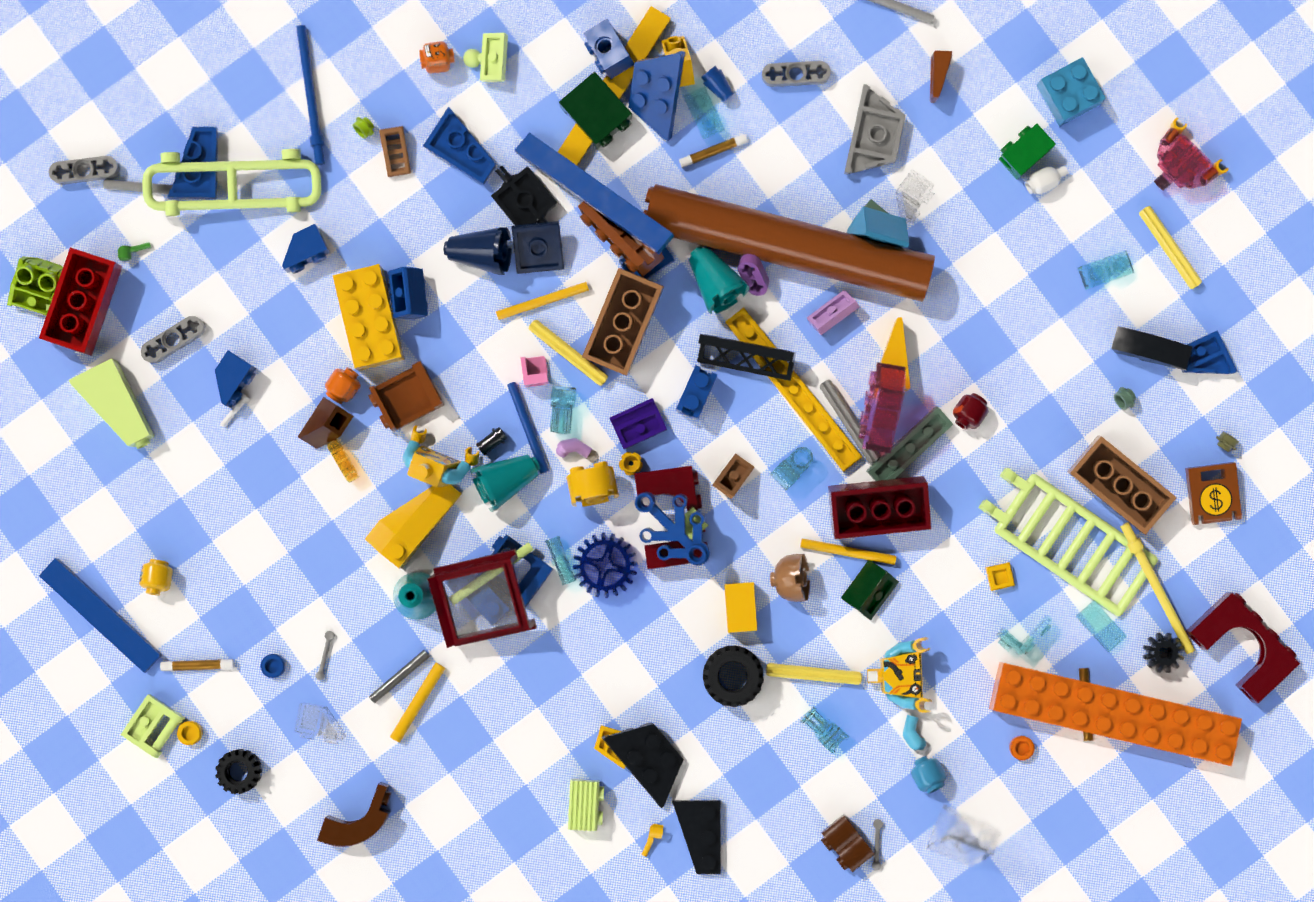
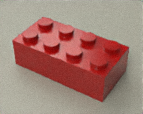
[39,247,123,356]

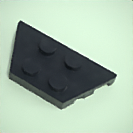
[602,722,684,808]

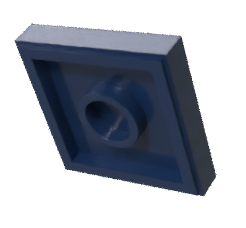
[511,221,564,274]

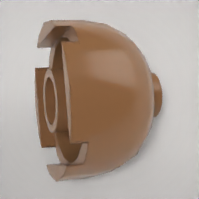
[770,554,810,602]

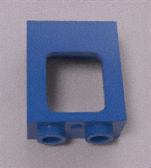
[477,534,554,608]

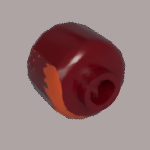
[953,393,989,430]

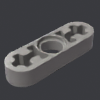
[761,61,831,87]
[48,156,120,185]
[140,316,205,364]

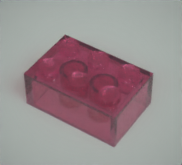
[858,362,906,453]

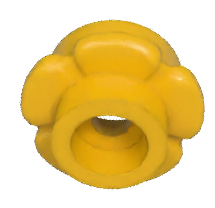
[619,452,643,475]

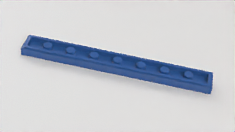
[514,132,674,255]

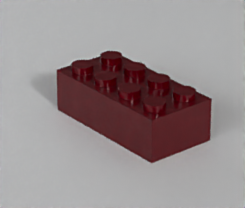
[828,476,931,539]

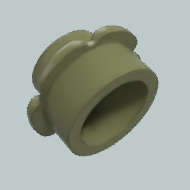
[1216,431,1239,452]

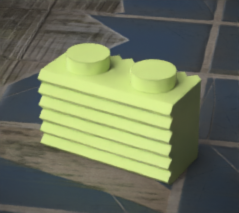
[568,779,604,831]

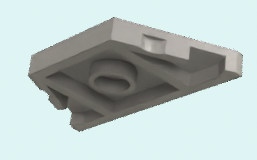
[844,84,906,175]

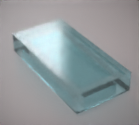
[1075,600,1127,652]

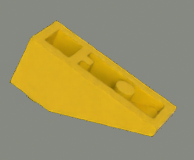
[874,317,911,394]

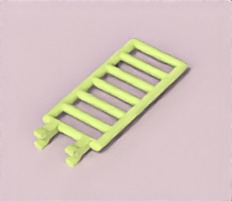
[978,468,1158,616]

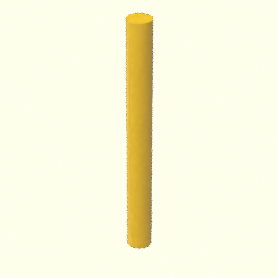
[496,282,589,320]
[800,538,896,565]

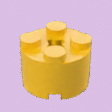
[566,461,619,507]

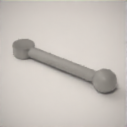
[315,631,335,681]
[872,819,883,871]

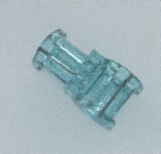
[799,706,849,755]

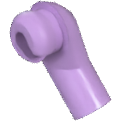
[556,438,593,459]

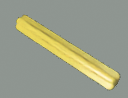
[1139,206,1202,289]
[528,320,608,386]
[766,663,862,685]

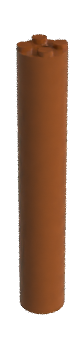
[643,184,935,302]

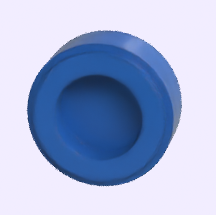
[260,654,286,678]

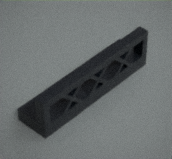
[697,334,797,381]

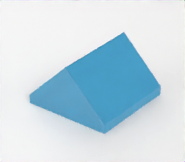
[847,206,909,248]

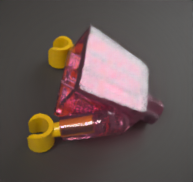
[1154,117,1229,191]

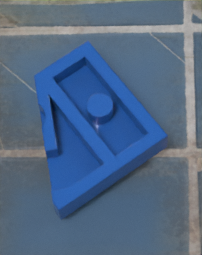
[1181,330,1238,374]

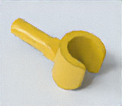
[641,824,664,857]

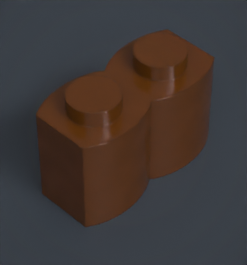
[821,814,875,872]

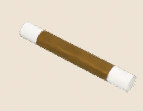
[678,133,748,168]
[160,659,234,671]

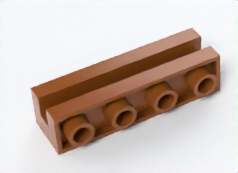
[578,201,664,277]

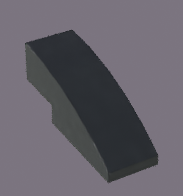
[1111,326,1193,371]

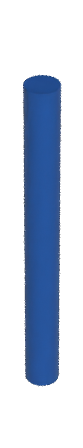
[507,382,549,474]

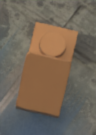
[712,453,755,499]

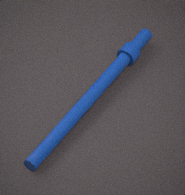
[296,25,325,165]

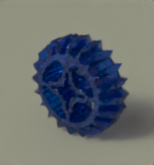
[573,533,638,598]

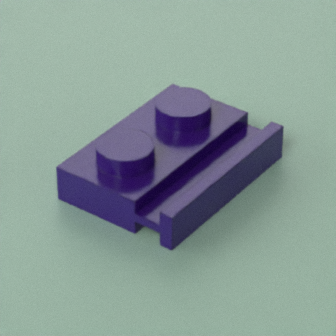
[609,398,667,450]

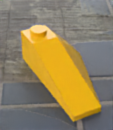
[365,485,462,569]

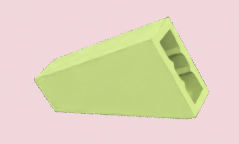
[69,358,155,449]

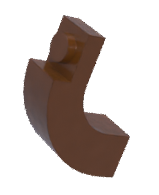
[317,782,392,847]

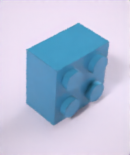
[1036,57,1106,127]

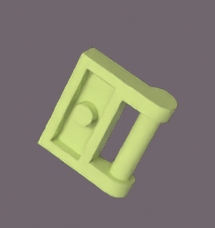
[120,694,185,759]

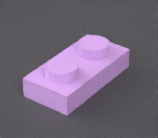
[807,290,859,335]

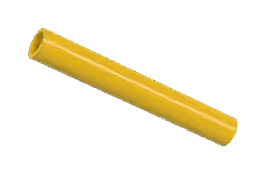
[390,662,446,743]

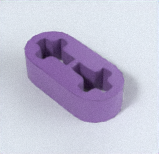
[738,254,770,296]

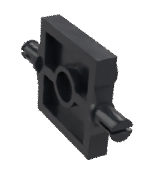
[491,165,558,225]

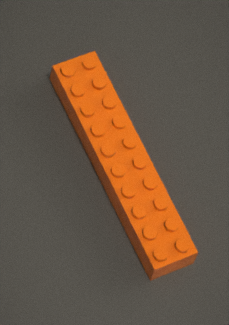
[989,662,1242,766]

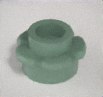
[1114,387,1136,410]

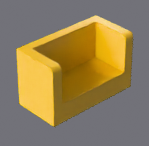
[724,582,757,633]

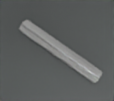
[819,379,880,464]

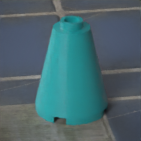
[689,246,749,314]
[470,454,540,512]
[393,572,436,620]

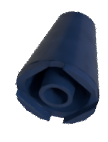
[443,227,512,275]

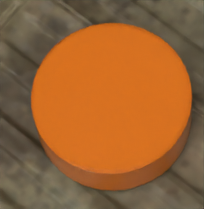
[1009,735,1034,760]

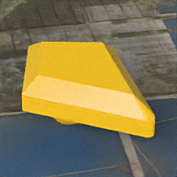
[594,725,625,769]

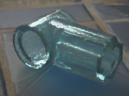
[550,386,576,434]

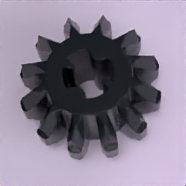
[1143,632,1184,673]

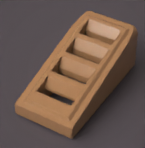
[379,126,411,177]

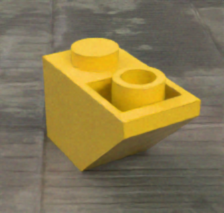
[661,36,695,87]

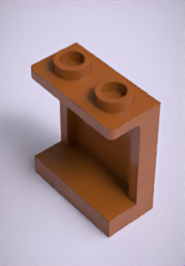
[368,361,444,432]

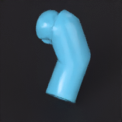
[902,715,926,750]

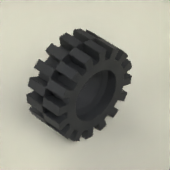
[215,749,262,794]

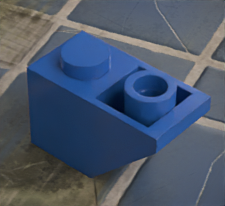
[282,224,331,274]
[215,350,256,408]

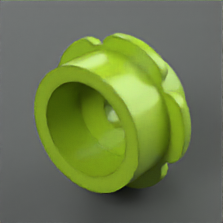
[352,117,374,139]

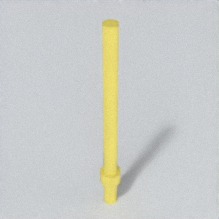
[1120,522,1195,654]

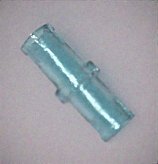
[545,535,576,586]

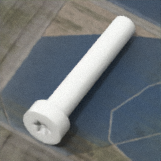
[220,394,250,428]

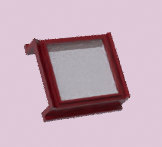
[427,549,537,648]

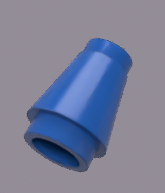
[701,65,734,102]

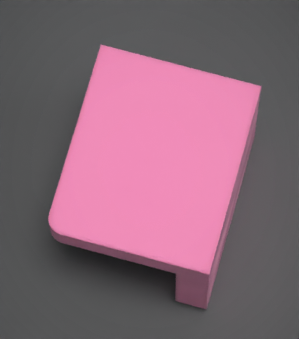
[520,356,549,387]

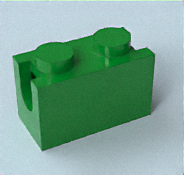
[998,123,1056,180]

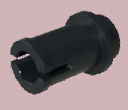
[476,427,507,456]

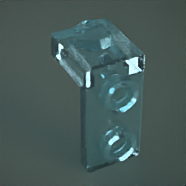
[995,615,1052,655]

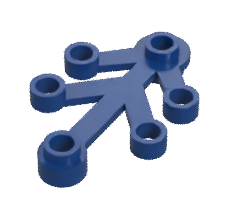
[635,492,710,566]

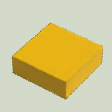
[985,562,1015,591]

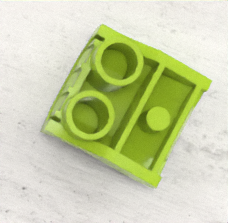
[7,256,63,315]

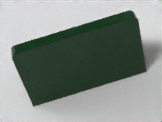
[841,561,899,620]

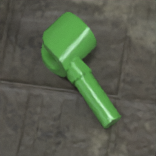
[118,242,151,261]

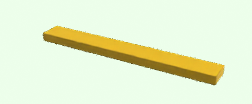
[558,6,671,166]
[725,307,862,472]

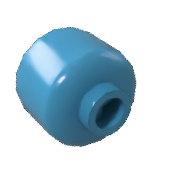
[910,756,947,794]

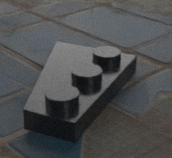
[672,800,721,874]

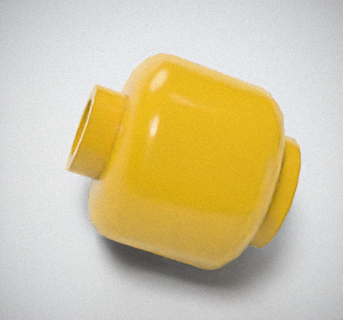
[139,559,173,596]

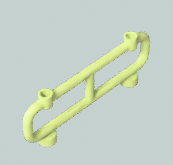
[142,149,322,216]

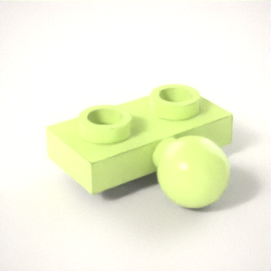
[463,33,508,82]

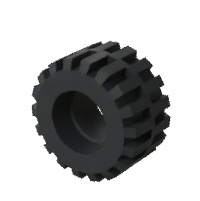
[703,645,764,707]

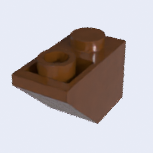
[298,397,354,449]

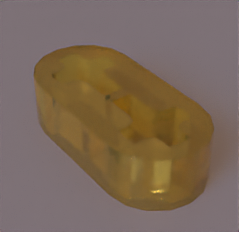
[326,439,360,483]

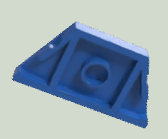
[628,51,685,141]

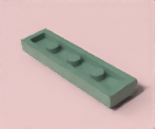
[866,406,953,481]

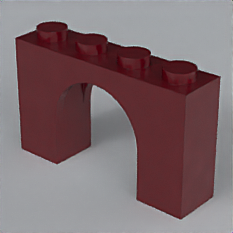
[634,465,708,570]
[1186,592,1300,704]

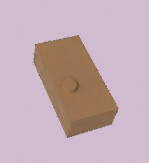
[582,268,665,376]
[1067,435,1177,535]

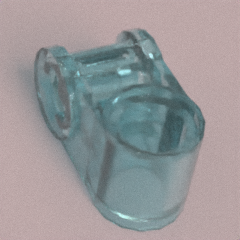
[769,447,813,491]

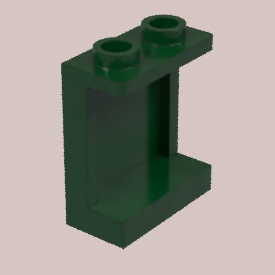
[559,71,632,149]

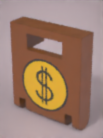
[1185,462,1242,525]

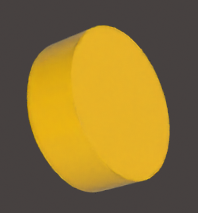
[177,721,203,745]

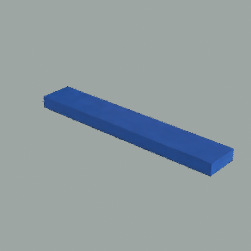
[39,558,162,673]

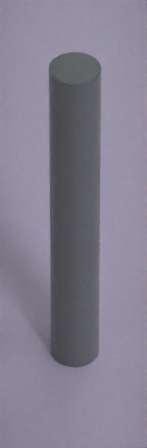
[369,650,430,704]

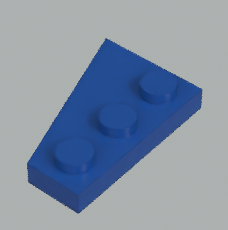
[423,106,496,185]
[167,127,218,199]

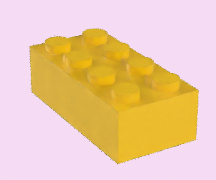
[332,264,405,371]

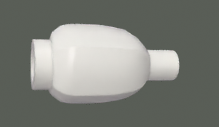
[1025,166,1068,194]

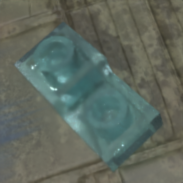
[683,86,725,140]
[1077,250,1135,290]

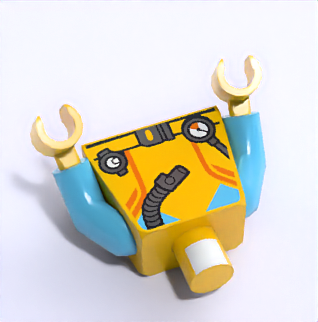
[402,425,480,487]
[867,637,933,713]

